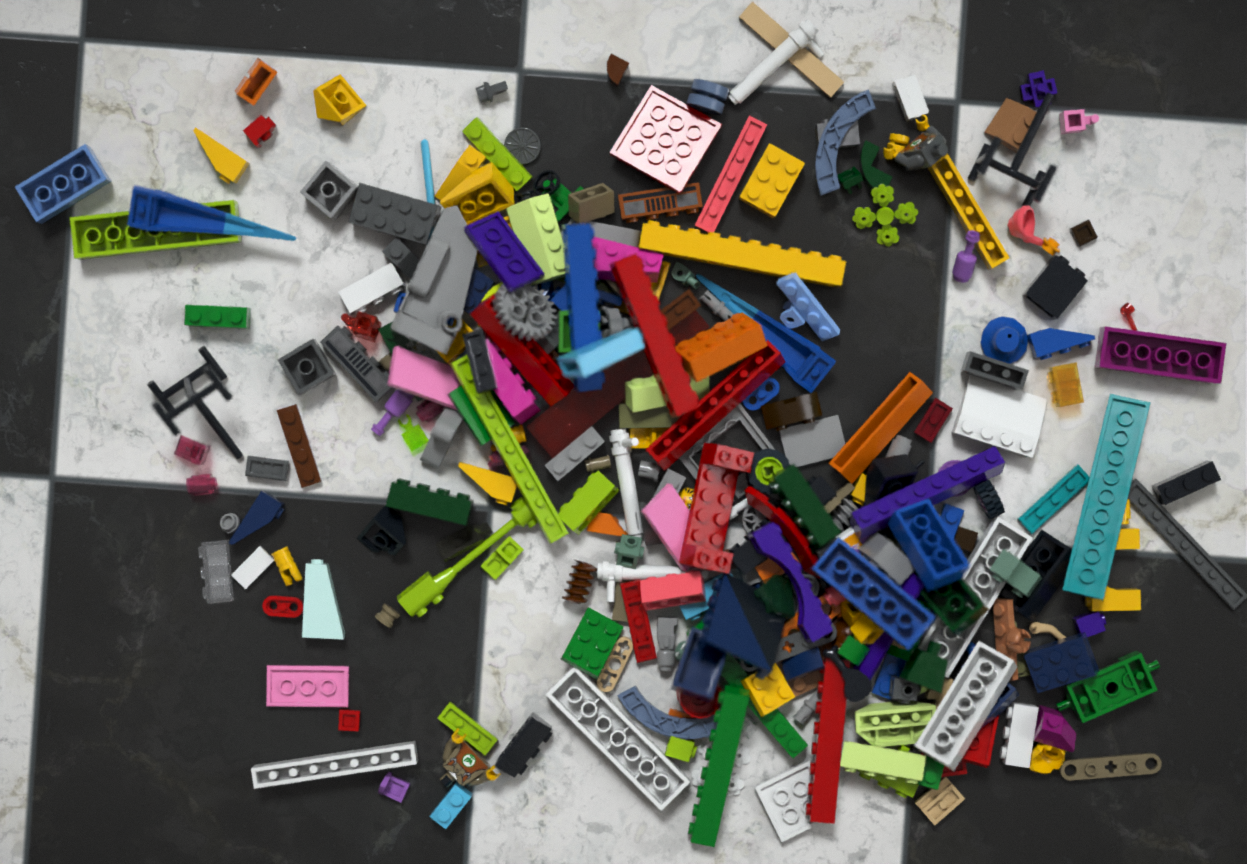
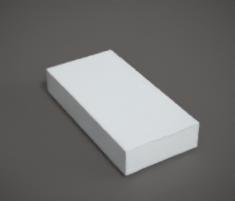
[231,546,274,589]

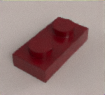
[914,398,953,443]

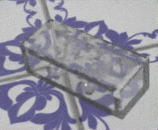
[198,539,234,604]

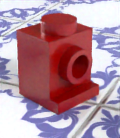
[243,115,277,148]

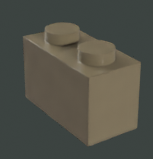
[568,183,615,223]

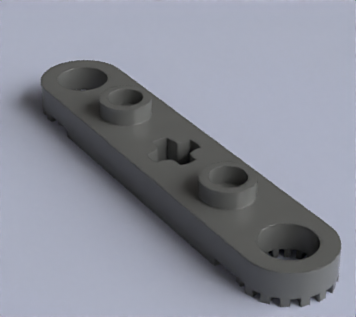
[739,624,837,672]

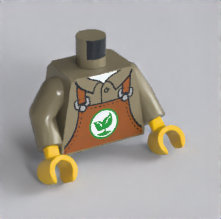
[440,728,501,787]

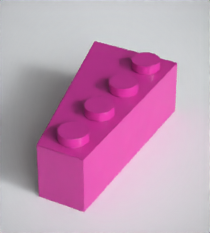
[592,237,664,283]
[486,338,541,425]

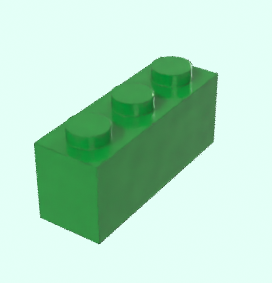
[184,305,250,329]

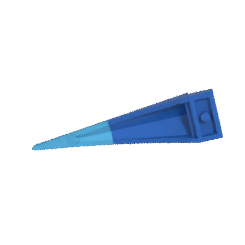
[127,185,296,241]
[696,274,836,393]

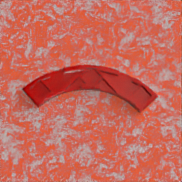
[744,486,820,579]

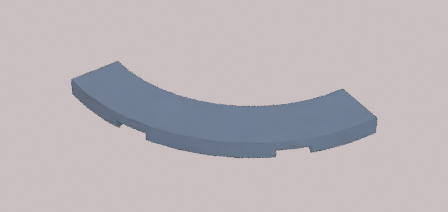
[815,89,876,196]
[617,686,716,739]

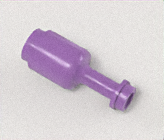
[952,230,980,283]
[371,389,414,436]

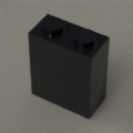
[1022,255,1088,320]

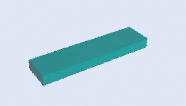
[1017,464,1090,534]

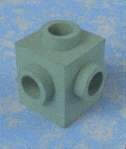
[614,534,644,569]

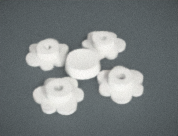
[691,738,750,796]

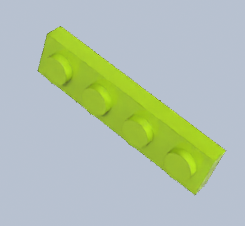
[462,117,533,191]

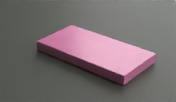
[388,346,461,410]
[641,483,691,572]
[266,665,349,707]

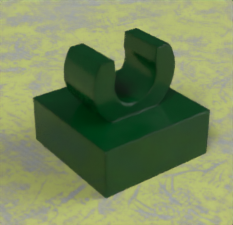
[837,167,863,194]

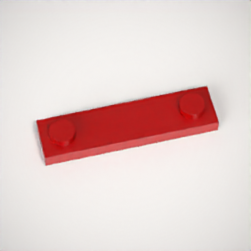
[620,579,657,663]

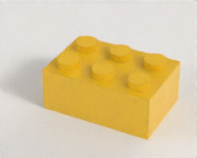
[738,143,805,219]

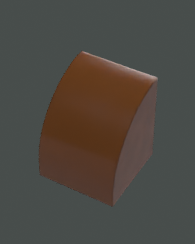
[607,53,629,87]

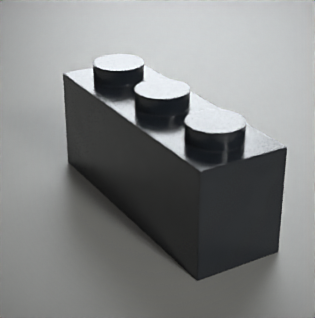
[1152,461,1221,505]

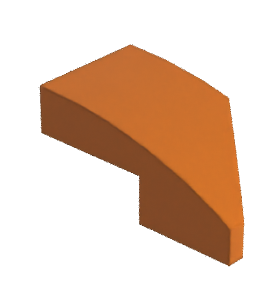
[587,512,628,536]

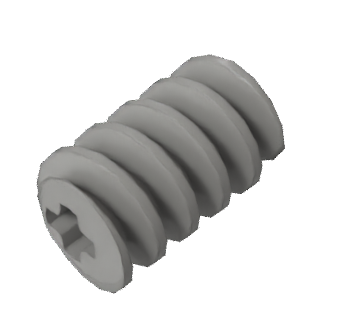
[830,498,858,537]

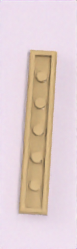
[739,1,844,98]

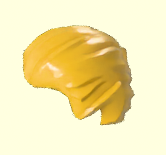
[1029,742,1066,774]

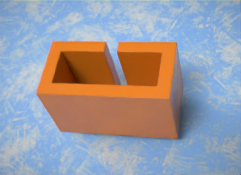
[235,58,277,106]

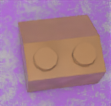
[984,98,1036,153]

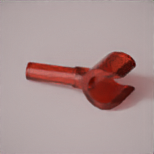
[1120,303,1137,331]

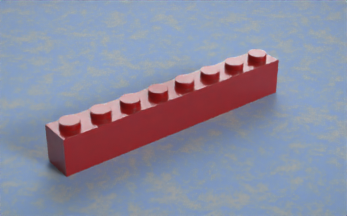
[609,253,699,417]
[646,340,785,471]
[805,657,850,824]

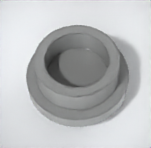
[220,513,240,534]

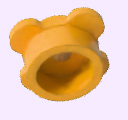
[1041,237,1060,256]

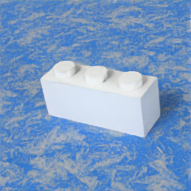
[338,262,405,316]
[1000,702,1038,768]

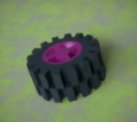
[973,480,1005,519]

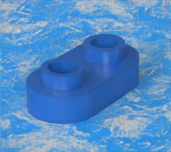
[743,378,780,410]

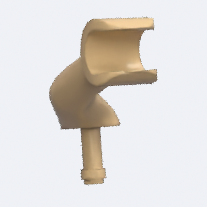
[1029,622,1067,640]

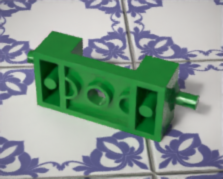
[1056,651,1160,723]

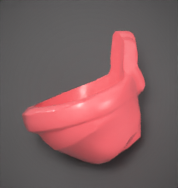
[1007,205,1043,246]

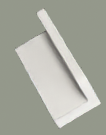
[892,75,929,122]

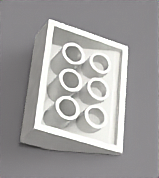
[951,375,1048,458]

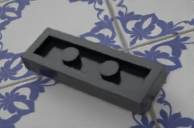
[462,329,498,394]

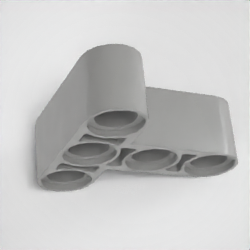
[420,407,463,469]

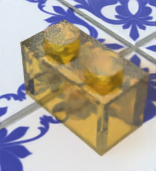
[1047,362,1084,407]

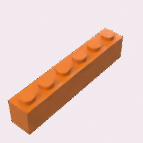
[829,372,933,484]

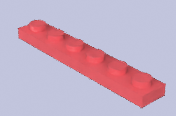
[695,116,767,233]

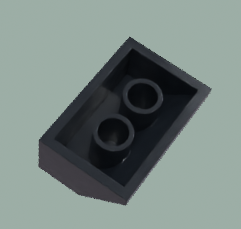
[494,712,553,778]

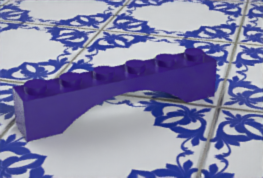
[748,522,833,643]

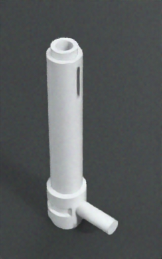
[728,19,824,105]
[609,428,644,538]
[597,561,708,602]

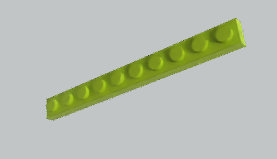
[450,355,568,544]

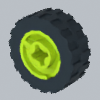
[745,449,790,494]

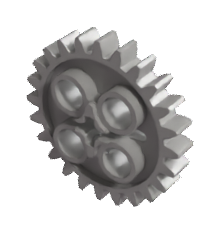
[492,283,557,341]

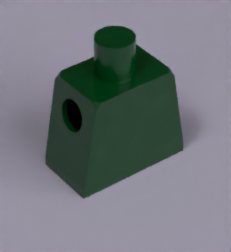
[900,640,948,693]

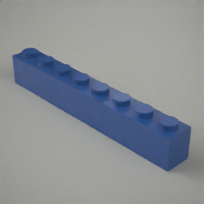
[562,223,605,392]

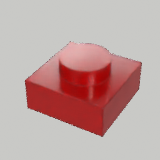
[338,709,361,732]

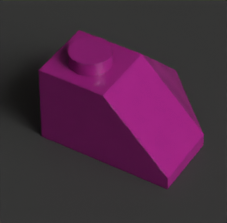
[1034,705,1076,752]

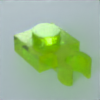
[398,414,429,452]

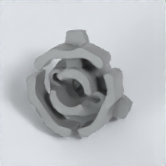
[597,304,635,339]

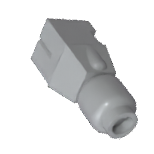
[656,616,677,671]

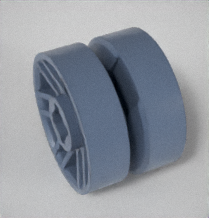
[686,79,729,115]

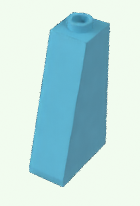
[557,328,645,377]

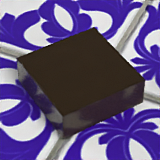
[1070,219,1098,247]
[954,526,978,552]

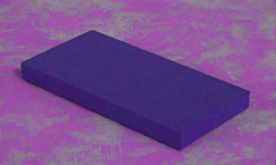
[464,211,545,293]

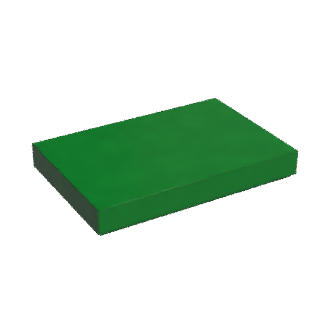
[447,386,515,446]

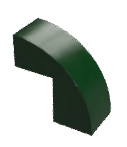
[859,140,892,196]

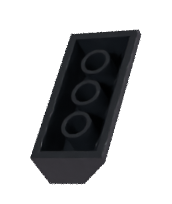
[998,529,1072,622]

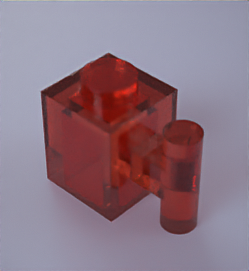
[341,311,382,343]

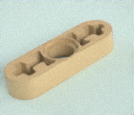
[597,636,633,692]

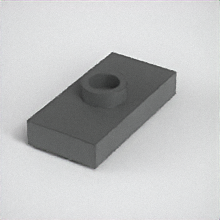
[245,455,289,481]

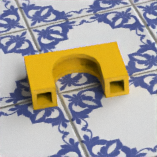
[1085,528,1141,611]

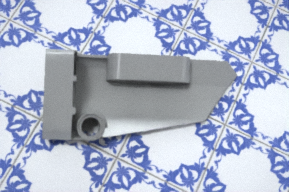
[390,205,478,355]

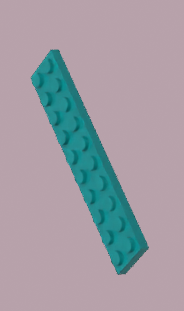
[1063,394,1151,600]

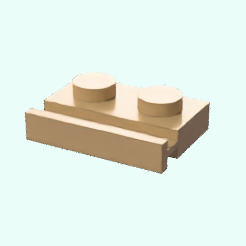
[915,777,965,825]

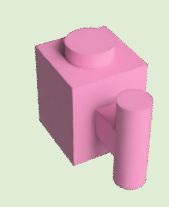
[1059,109,1099,134]

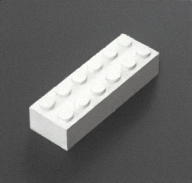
[915,641,1018,771]

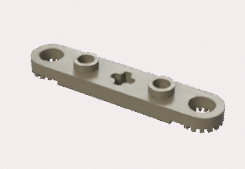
[1059,753,1162,781]

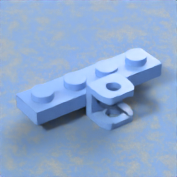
[777,272,840,342]

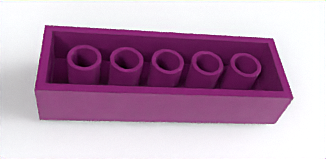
[1094,326,1227,384]

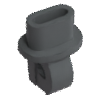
[476,81,508,103]

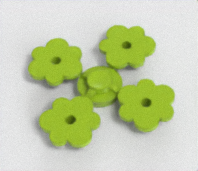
[852,184,918,247]

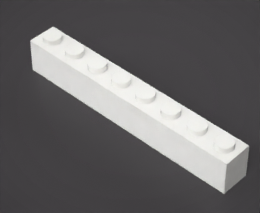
[251,741,419,789]

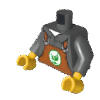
[883,115,948,171]

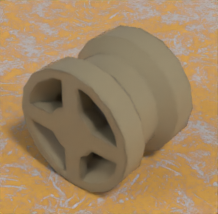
[375,603,400,628]

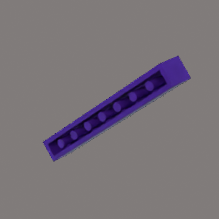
[850,446,1005,540]

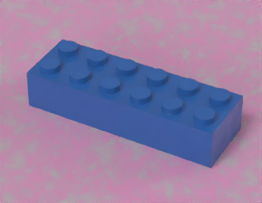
[812,537,935,651]

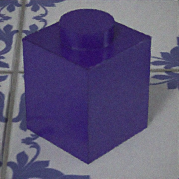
[1072,611,1106,637]

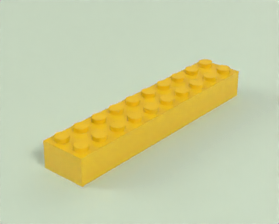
[639,220,846,288]

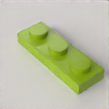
[437,702,498,756]

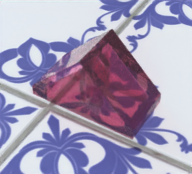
[174,435,211,465]

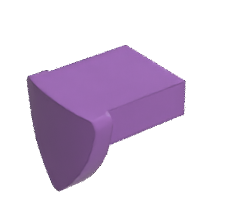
[378,771,410,803]

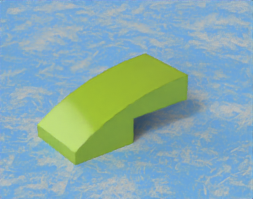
[480,536,524,581]

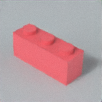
[640,570,706,611]

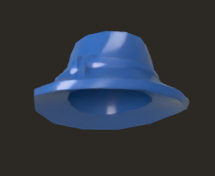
[980,316,1028,364]

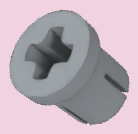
[638,460,661,482]

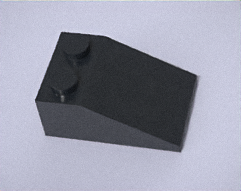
[864,454,918,507]

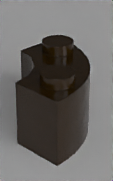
[761,392,822,431]

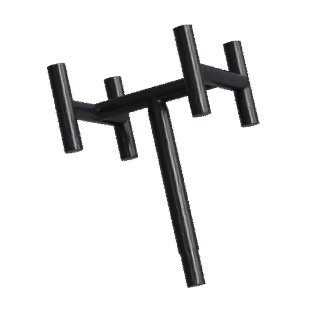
[968,92,1058,206]
[147,346,243,459]

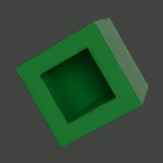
[838,635,870,666]

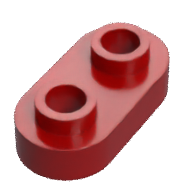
[262,595,304,618]

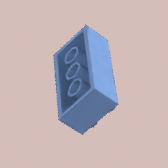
[15,144,112,224]

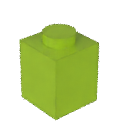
[665,736,697,762]

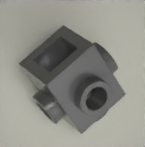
[889,676,921,704]

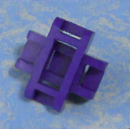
[1020,70,1057,108]

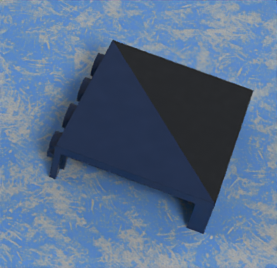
[697,573,789,680]

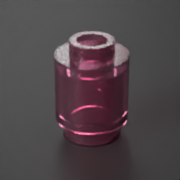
[416,399,446,423]
[186,473,218,496]

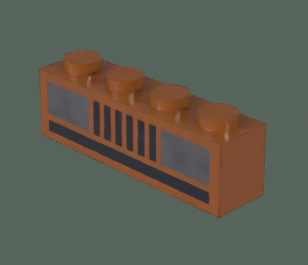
[618,182,703,223]

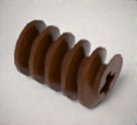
[562,559,597,604]

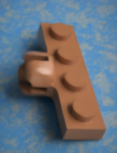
[993,597,1031,681]

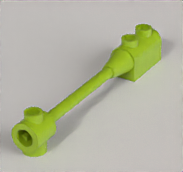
[397,497,537,618]

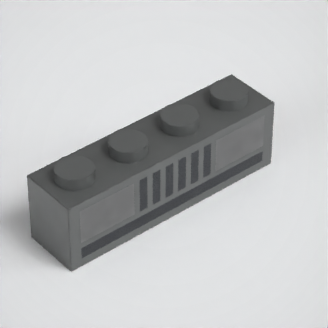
[320,325,393,402]

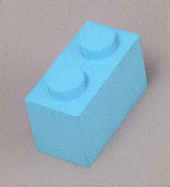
[430,781,472,829]

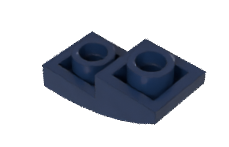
[781,647,825,682]

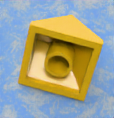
[314,74,367,126]

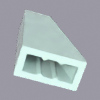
[302,559,345,639]

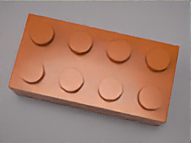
[675,312,767,382]

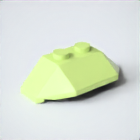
[855,700,936,747]

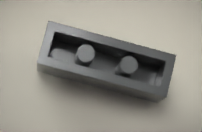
[961,351,1029,390]

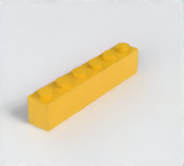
[928,153,1010,270]

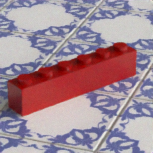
[470,293,574,406]

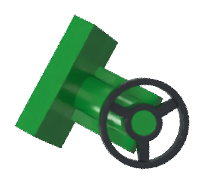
[533,170,583,223]

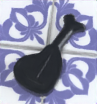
[823,645,873,702]

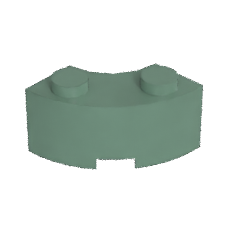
[990,549,1042,598]

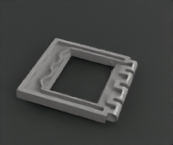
[679,404,775,503]

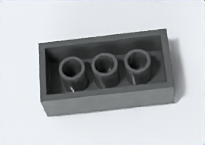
[348,183,441,245]

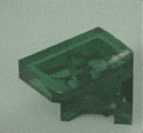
[754,574,795,619]

